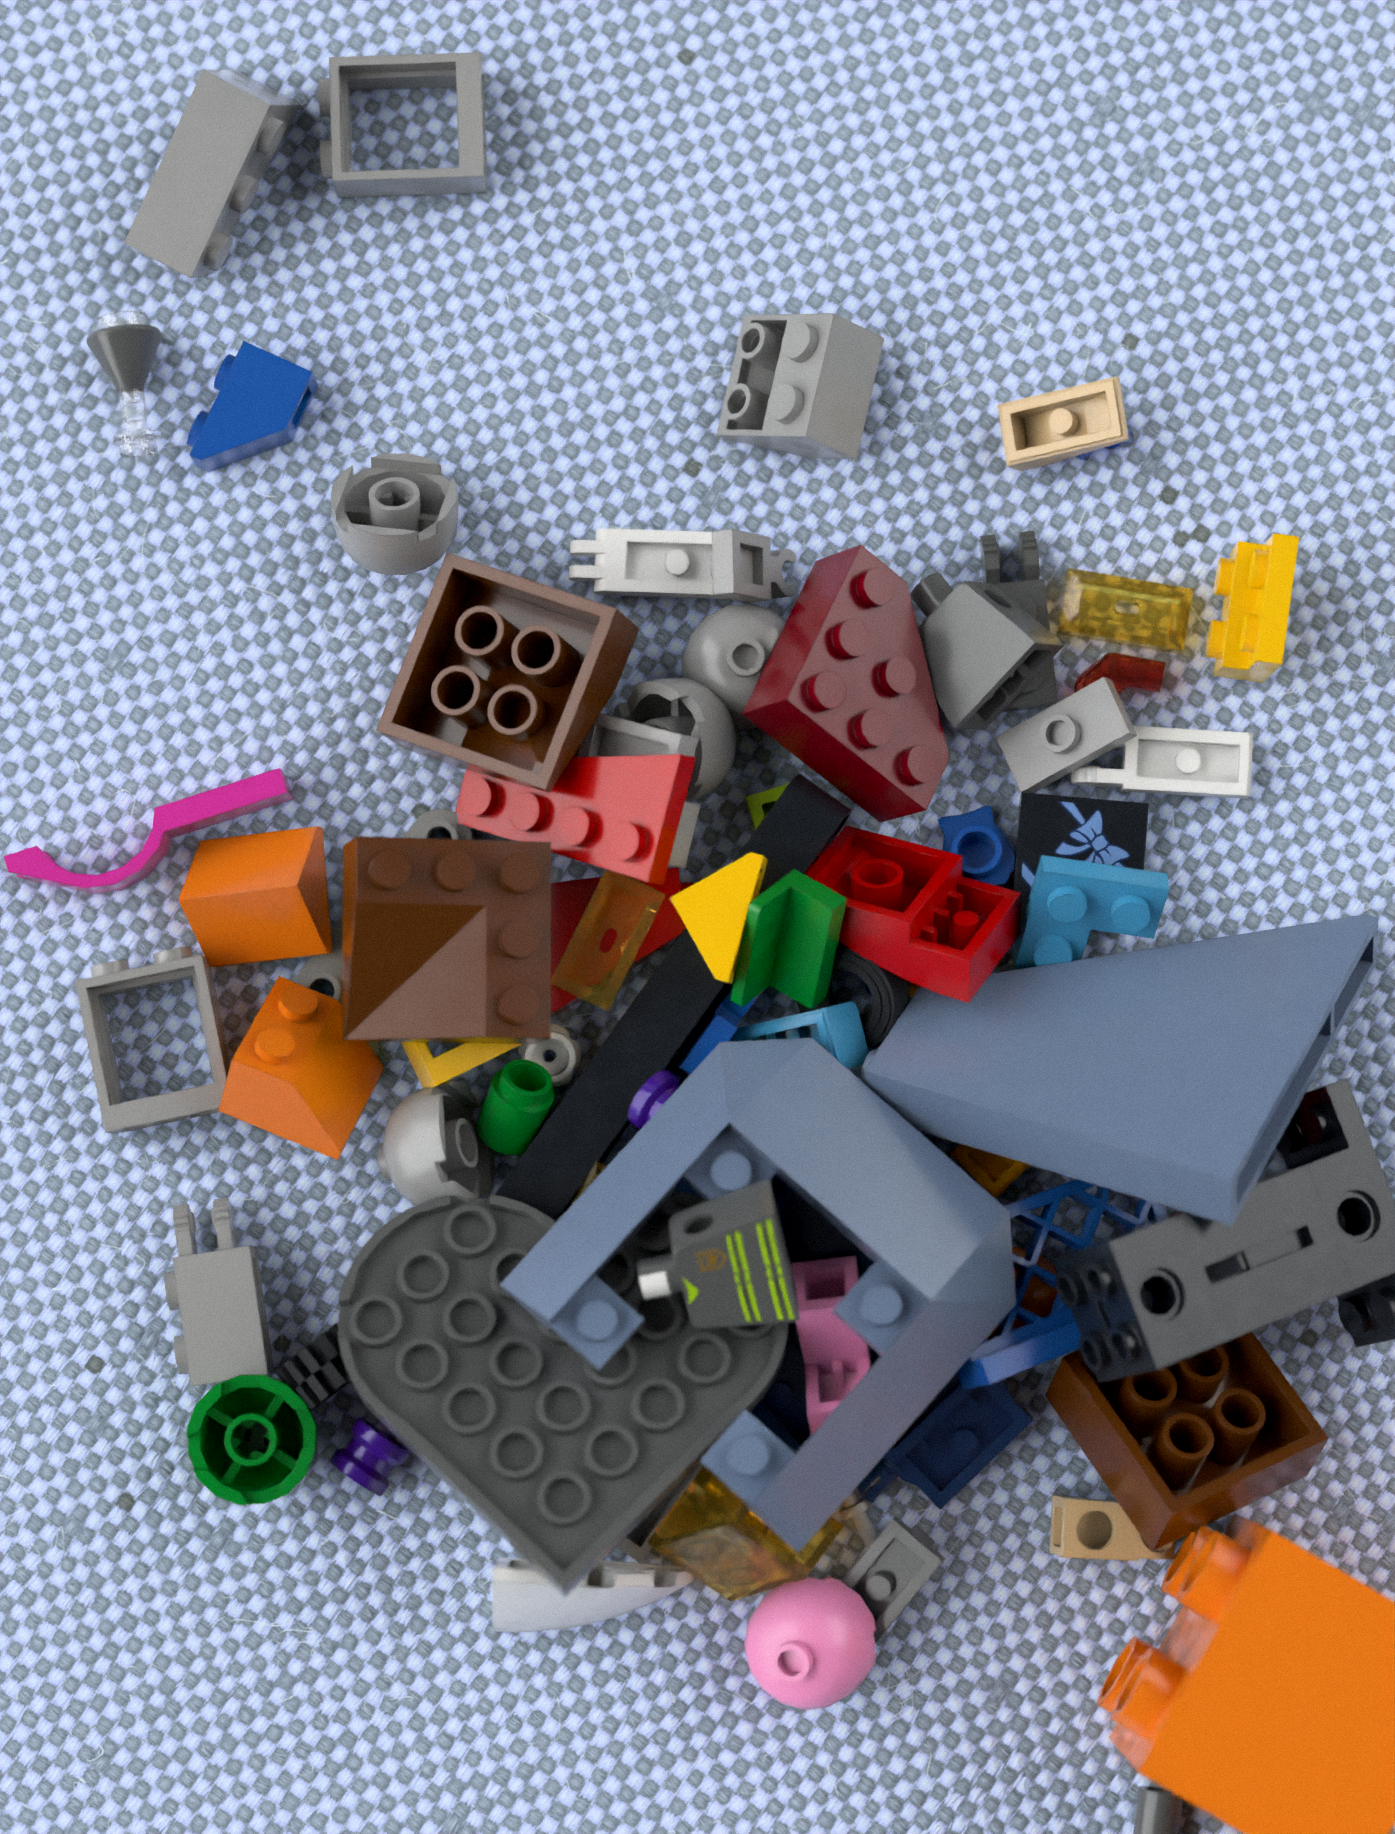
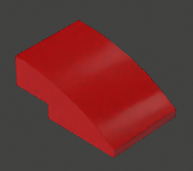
[805,825,1021,1003]

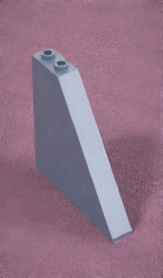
[860,914,1378,1226]

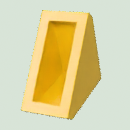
[670,852,768,985]

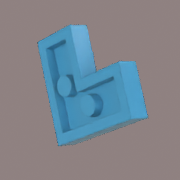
[1013,855,1169,969]

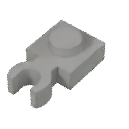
[710,529,797,603]

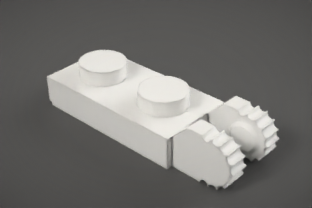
[1071,726,1253,799]

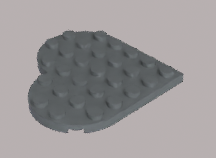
[338,1191,789,1598]

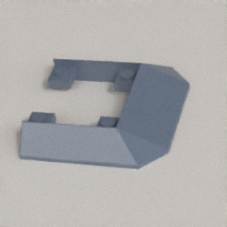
[500,1038,1016,1553]

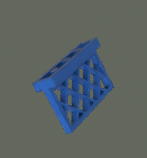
[957,1179,1167,1390]

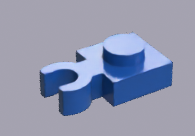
[673,978,759,1076]

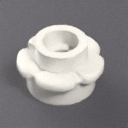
[518,1024,581,1087]

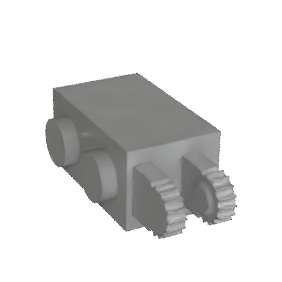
[164,1197,275,1387]

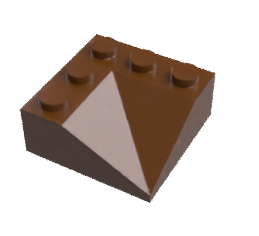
[376,553,639,793]
[342,836,551,1044]
[1045,1331,1329,1552]

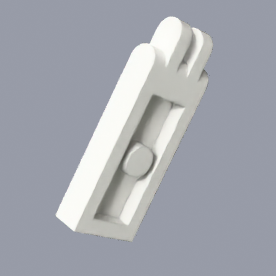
[569,528,734,600]

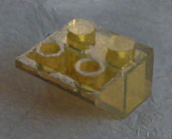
[646,1466,844,1602]

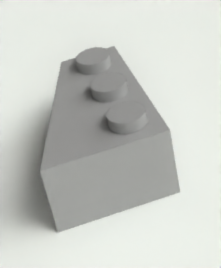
[124,69,301,278]

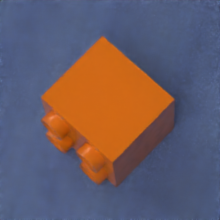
[1097,1513,1395,1834]

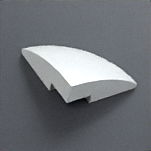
[492,1557,695,1632]

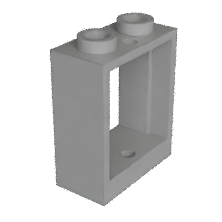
[318,52,488,198]
[75,946,231,1134]

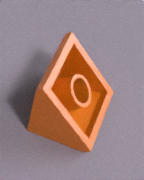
[178,826,332,967]

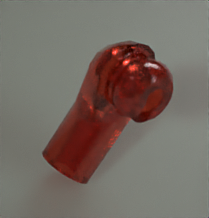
[1074,652,1166,695]

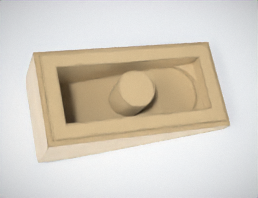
[998,376,1129,471]

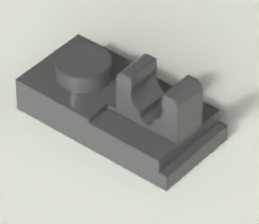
[842,1516,945,1644]

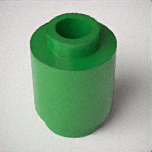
[476,1059,554,1155]

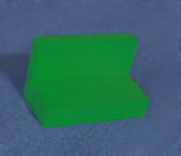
[731,869,847,1010]

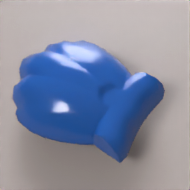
[938,806,1015,886]

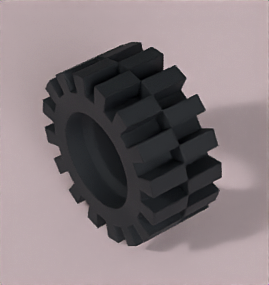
[275,1322,351,1411]

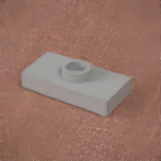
[996,677,1137,793]

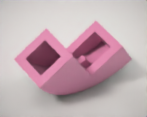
[791,1255,872,1436]

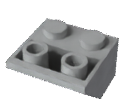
[716,313,884,460]

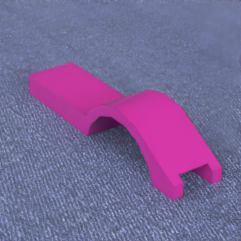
[3,768,293,894]

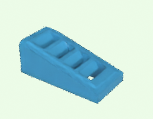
[732,1001,869,1069]

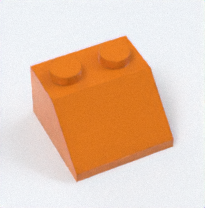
[218,976,384,1160]

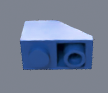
[187,341,318,473]

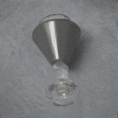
[86,310,162,457]

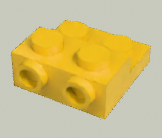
[1206,533,1299,683]

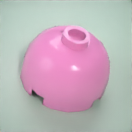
[744,1575,877,1710]

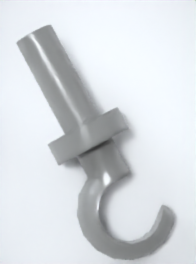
[839,1490,878,1549]

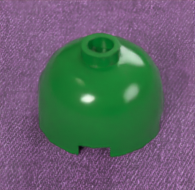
[186,1374,317,1505]

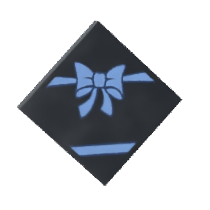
[1012,792,1149,922]

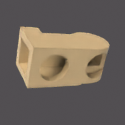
[1050,1495,1175,1561]

